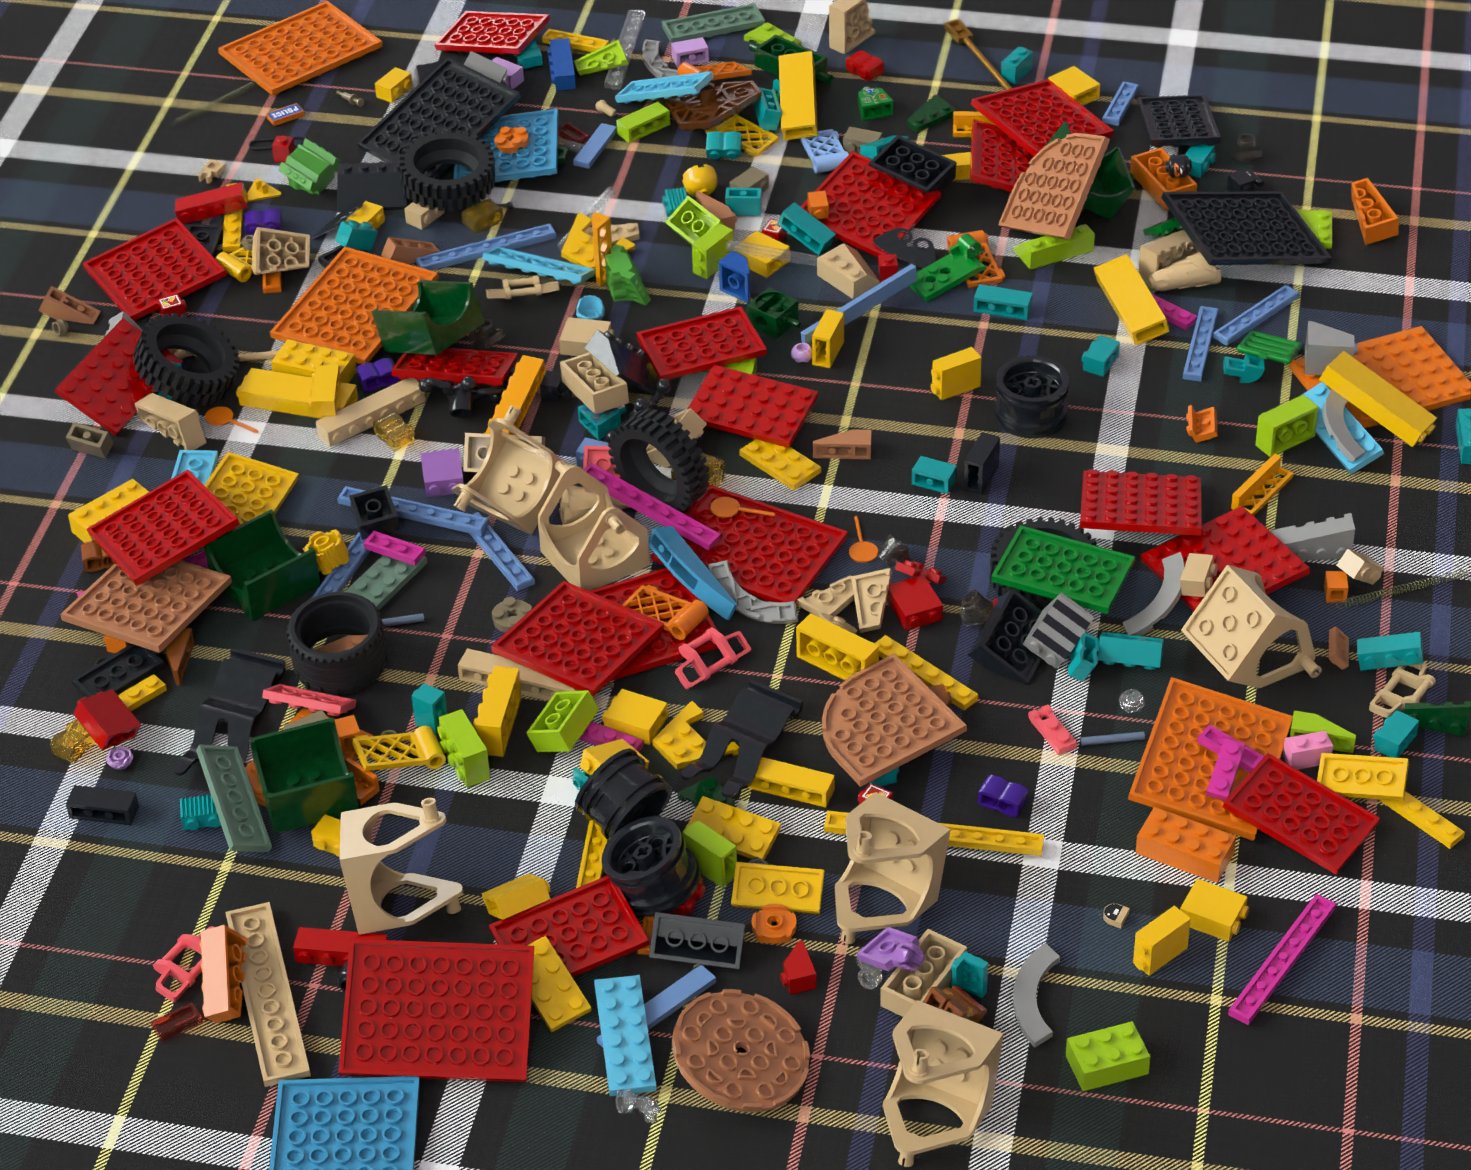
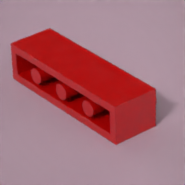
[175,182,248,225]
[293,927,388,966]

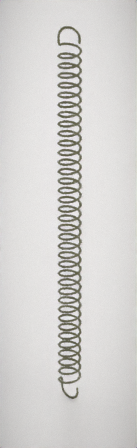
[171,81,258,126]
[1336,567,1471,609]

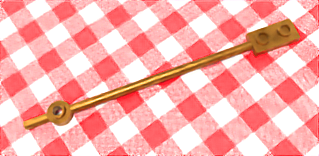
[944,19,1012,90]

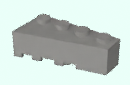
[1270,513,1355,561]

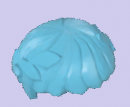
[576,295,605,320]

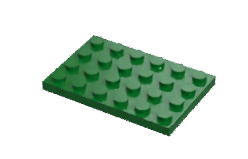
[991,525,1135,614]

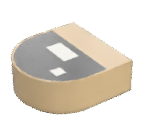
[1103,904,1130,929]

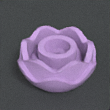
[791,343,812,363]
[106,746,133,770]

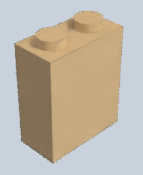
[559,317,614,356]

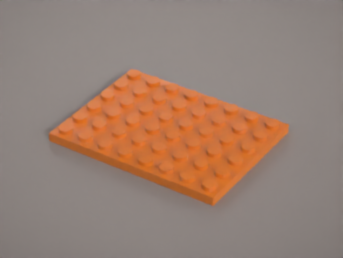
[218,1,383,96]
[270,246,439,364]
[1289,326,1471,428]
[1128,677,1293,841]

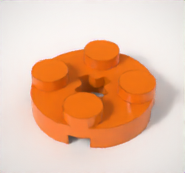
[494,127,529,154]
[752,904,797,944]

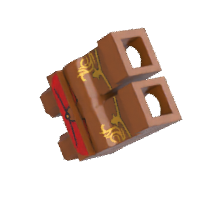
[923,985,987,1023]

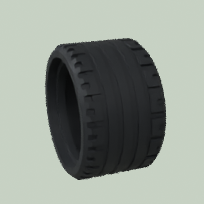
[287,592,388,695]

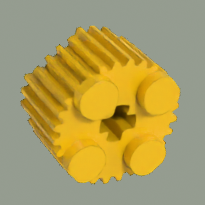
[303,529,350,575]

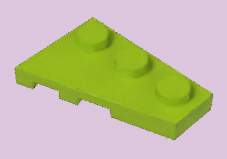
[744,22,802,46]
[574,40,629,76]
[1296,209,1332,249]

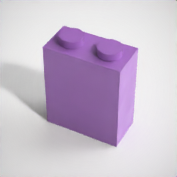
[420,448,464,497]

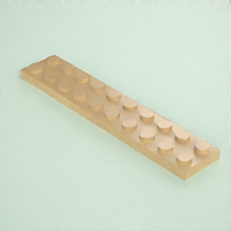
[226,902,311,1087]

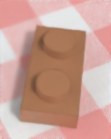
[1328,626,1349,670]

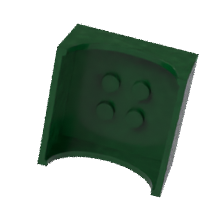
[1046,121,1135,220]
[371,280,485,355]
[204,509,320,621]
[249,717,359,834]

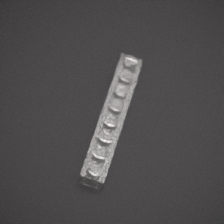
[604,9,645,90]

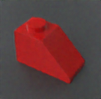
[780,940,816,995]

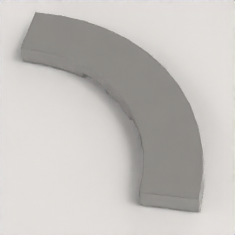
[642,39,678,78]
[1323,389,1366,463]
[1123,552,1185,636]
[708,560,799,624]
[1013,943,1060,1048]

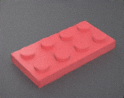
[262,684,356,716]

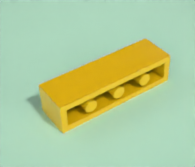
[748,757,835,808]

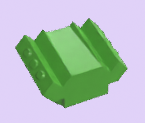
[279,138,340,194]
[605,244,651,305]

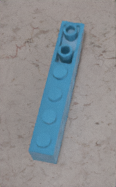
[648,526,738,620]

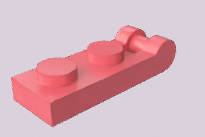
[1028,704,1077,755]

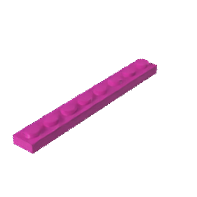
[583,463,720,550]
[1228,894,1336,1025]

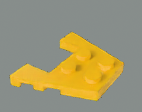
[561,212,635,269]
[652,701,740,770]

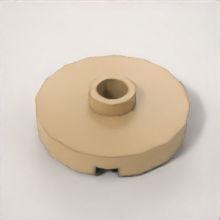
[819,613,857,634]

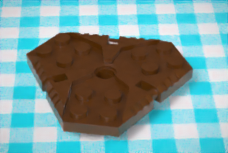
[663,80,762,131]

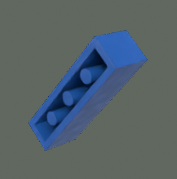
[547,38,576,91]

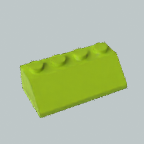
[1013,224,1095,270]

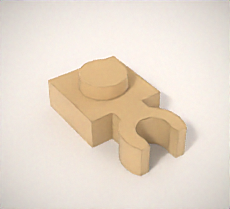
[198,159,226,184]

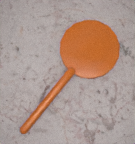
[205,406,258,433]
[711,497,776,518]
[849,516,878,563]

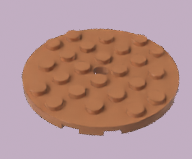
[672,989,810,1112]

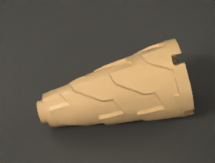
[1148,252,1221,291]
[558,486,630,525]

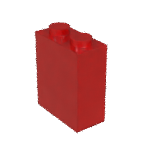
[886,574,943,631]
[73,689,141,750]

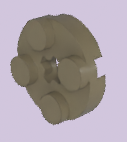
[492,597,532,633]

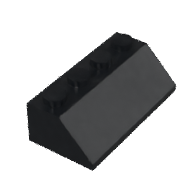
[649,912,746,969]

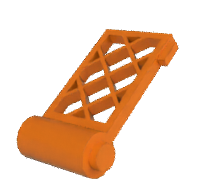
[677,61,752,80]
[947,230,1005,288]
[622,585,709,640]

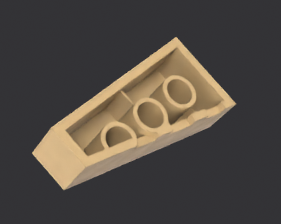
[1138,229,1199,280]
[134,393,207,450]

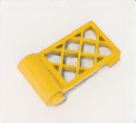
[705,113,779,157]
[215,247,253,282]
[352,726,446,771]

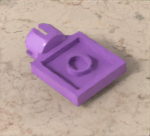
[856,927,924,971]

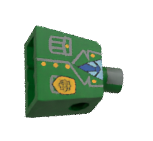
[858,87,893,121]

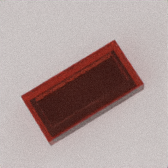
[558,122,590,148]
[150,1002,203,1042]

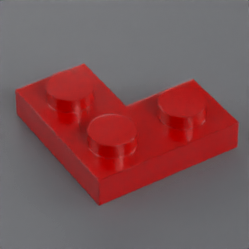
[895,560,947,584]

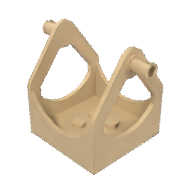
[451,405,564,535]
[538,460,650,591]
[1181,565,1322,688]
[834,792,951,944]
[339,798,463,935]
[883,1000,1004,1167]

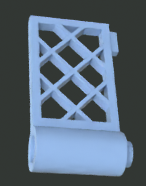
[800,129,849,174]

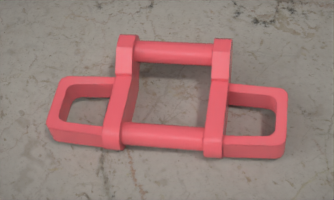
[675,627,751,689]
[153,926,214,1002]

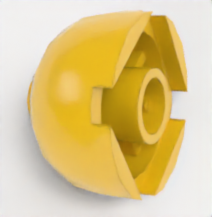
[682,164,718,198]

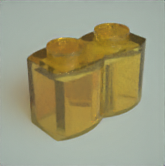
[461,199,503,233]
[373,412,415,451]
[50,719,96,763]

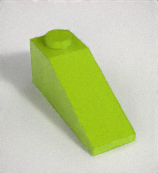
[1290,711,1356,753]

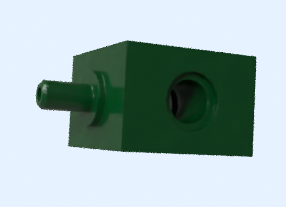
[747,287,801,339]

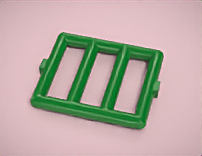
[1237,331,1303,364]

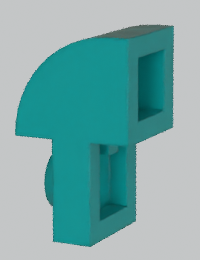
[1223,354,1265,383]

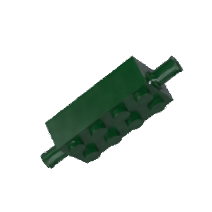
[749,34,834,85]

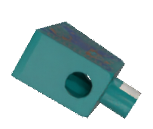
[578,404,626,440]

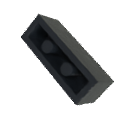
[66,785,139,826]

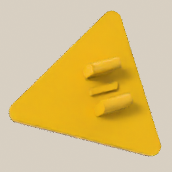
[247,179,282,202]

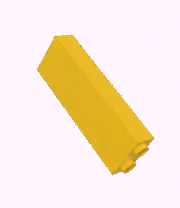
[779,51,818,141]
[1094,254,1169,346]
[1319,351,1437,447]
[236,368,358,419]

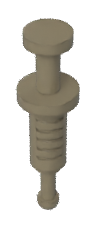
[336,90,364,107]

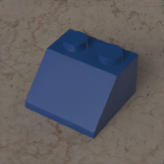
[719,251,750,303]

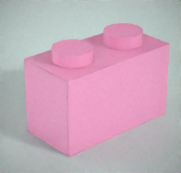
[1282,731,1333,770]

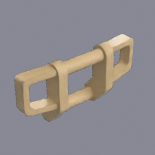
[486,275,560,300]
[1369,662,1436,718]

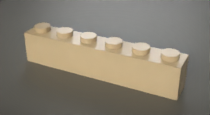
[316,378,426,447]
[458,648,579,701]

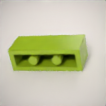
[616,102,670,143]

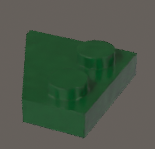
[677,776,735,807]

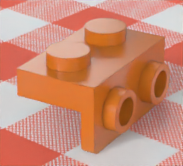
[1186,405,1218,443]
[345,757,380,806]

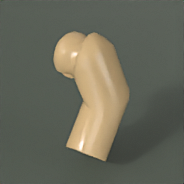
[596,100,616,117]

